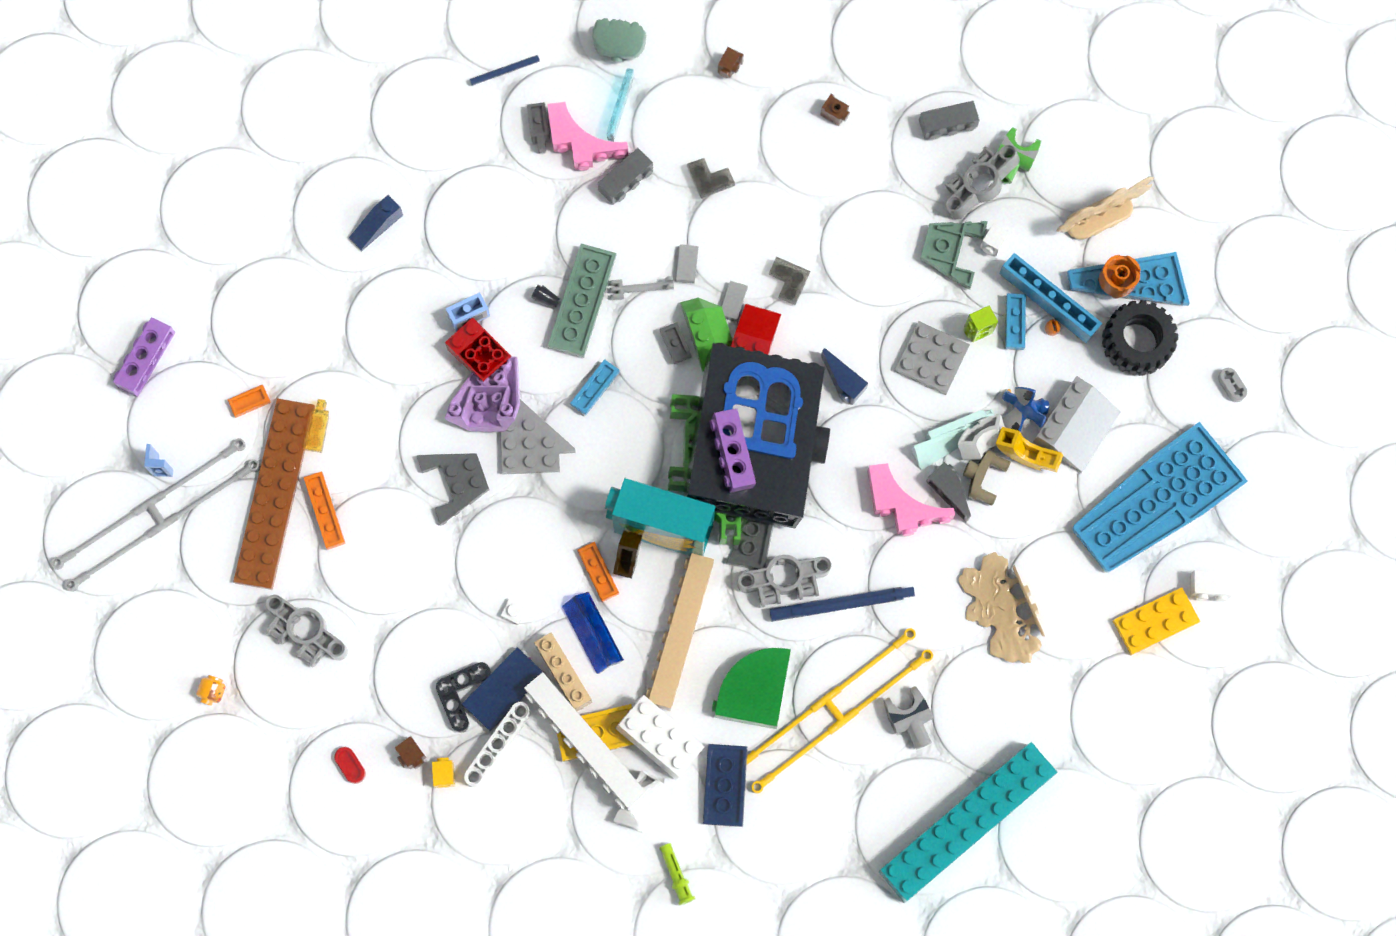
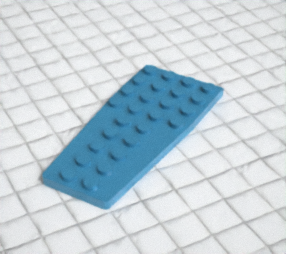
[1072,422,1248,573]

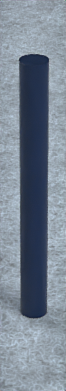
[469,55,540,86]

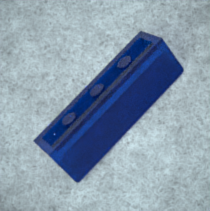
[562,592,624,674]

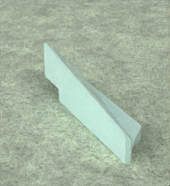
[912,409,995,470]

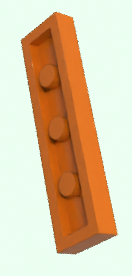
[303,471,346,550]

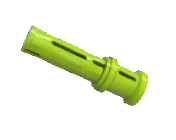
[659,843,696,906]

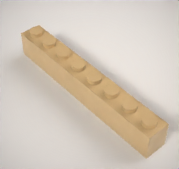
[646,553,714,711]

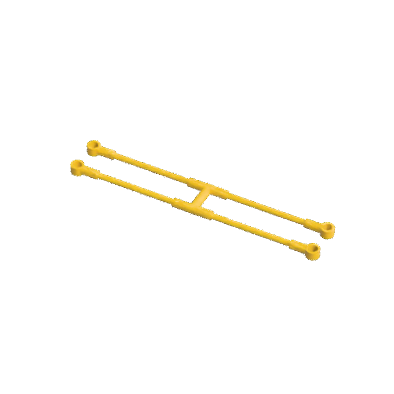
[747,628,933,794]

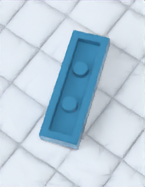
[1005,293,1026,350]
[570,359,620,416]

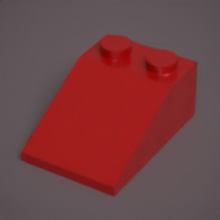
[731,304,781,355]

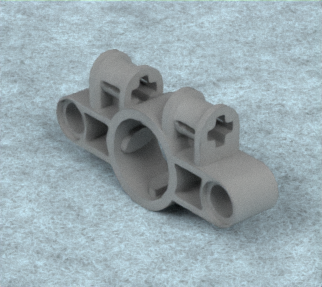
[945,145,1020,219]
[737,555,831,608]
[265,594,348,667]

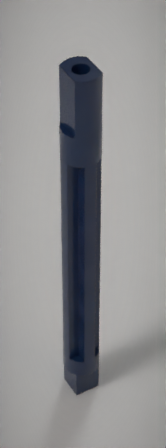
[769,587,915,622]

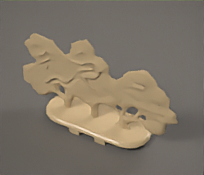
[1056,176,1154,240]
[959,552,1045,664]

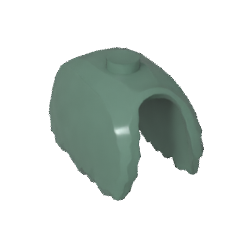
[592,18,646,62]

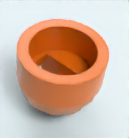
[1045,320,1061,336]

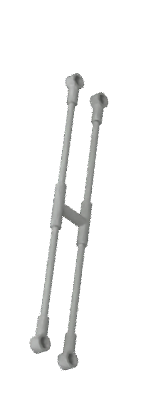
[51,438,260,592]

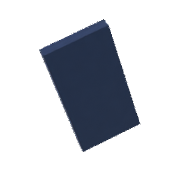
[462,647,546,732]
[703,744,748,827]

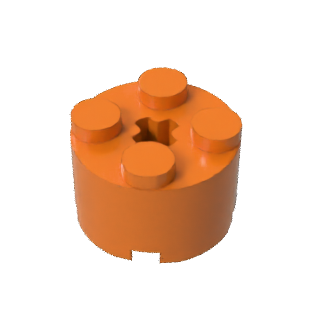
[1098,255,1141,299]

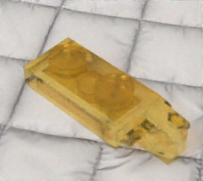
[302,399,329,453]

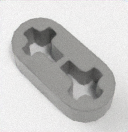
[1218,367,1247,402]

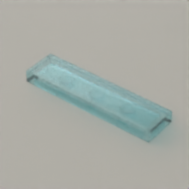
[607,68,634,142]

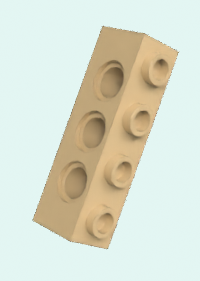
[534,632,592,712]

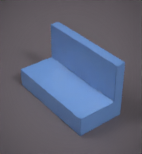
[144,444,173,477]

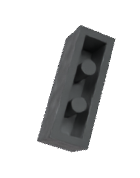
[919,100,980,140]
[597,148,653,205]

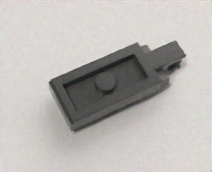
[527,102,550,154]

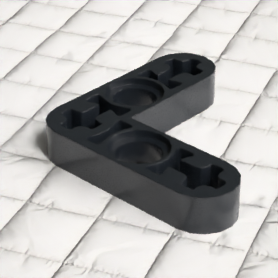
[436,662,491,733]

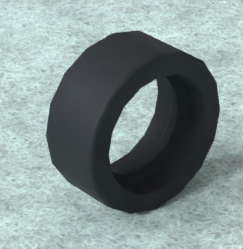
[811,426,830,464]

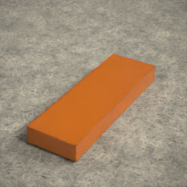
[577,541,619,602]

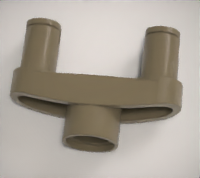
[963,450,1011,506]

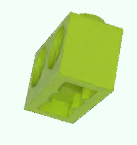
[964,305,998,342]

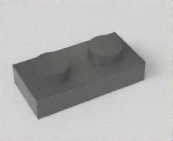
[660,322,692,364]

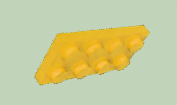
[1113,587,1201,655]
[557,704,634,762]

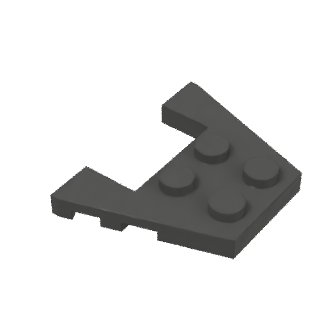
[416,453,490,526]

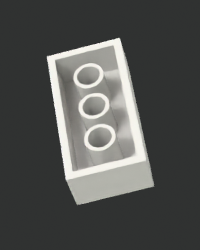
[615,695,704,780]

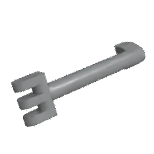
[609,276,674,300]

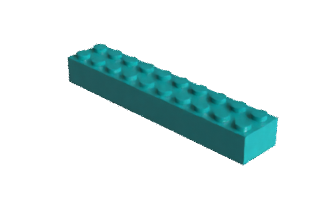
[878,742,1058,903]

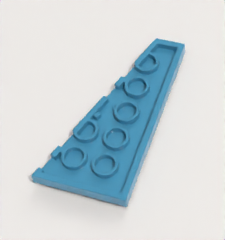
[1067,252,1190,306]

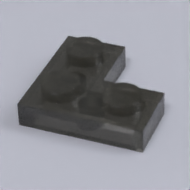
[687,158,735,198]
[769,256,811,305]

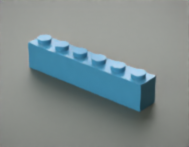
[999,253,1102,344]

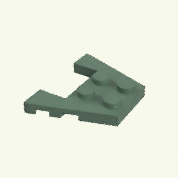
[920,221,988,290]

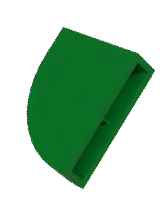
[711,648,791,729]

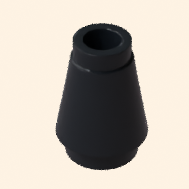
[531,284,560,308]

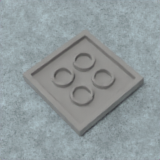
[895,321,970,395]

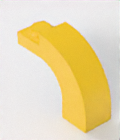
[995,427,1063,472]

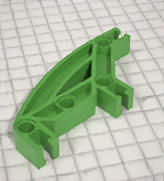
[668,394,741,545]

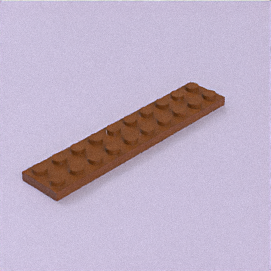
[233,398,315,590]

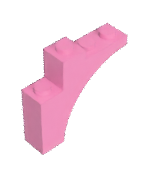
[547,102,628,171]
[867,463,955,536]

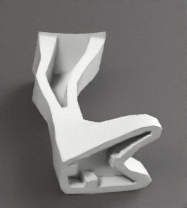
[613,771,665,833]

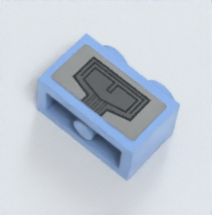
[446,292,490,332]

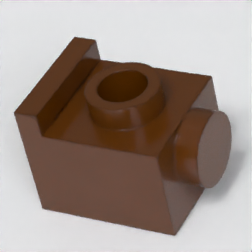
[717,47,744,79]
[820,94,850,126]

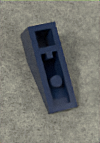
[349,195,403,251]
[821,348,869,405]

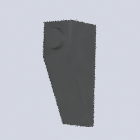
[926,462,971,522]

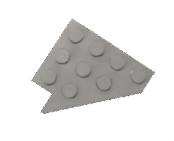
[501,399,576,475]

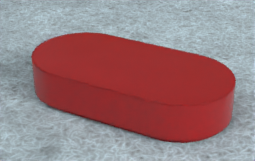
[334,747,366,784]

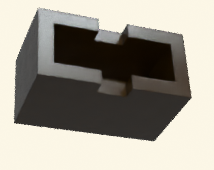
[613,530,642,579]

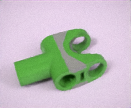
[997,127,1041,184]

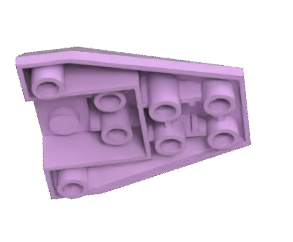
[445,357,520,432]

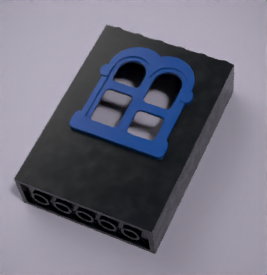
[683,343,825,529]

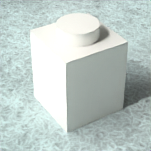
[980,223,1010,257]

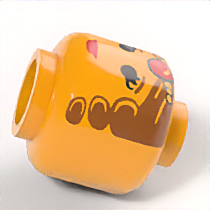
[196,675,226,706]

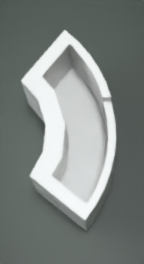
[958,415,1005,460]

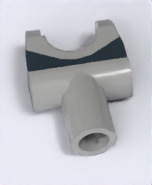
[884,686,933,750]

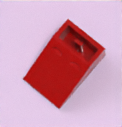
[445,318,512,382]

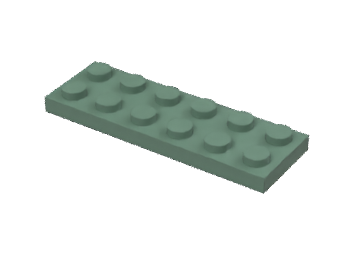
[548,243,617,358]

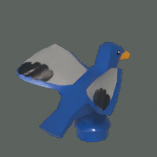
[1002,387,1049,432]

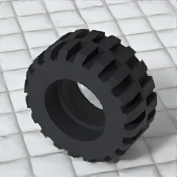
[1102,300,1179,376]

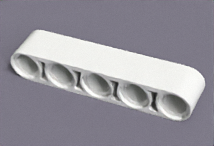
[464,702,530,788]

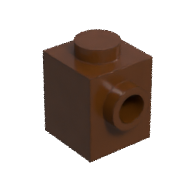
[395,736,427,769]

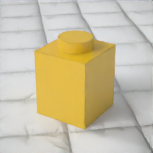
[432,757,455,788]

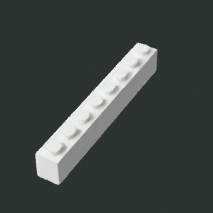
[524,672,647,811]

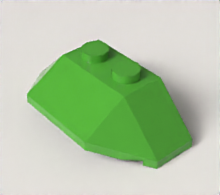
[680,297,733,372]

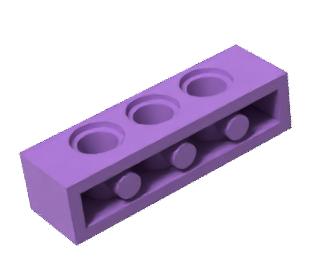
[113,317,176,397]
[710,408,756,493]

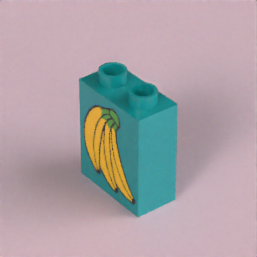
[605,478,715,556]

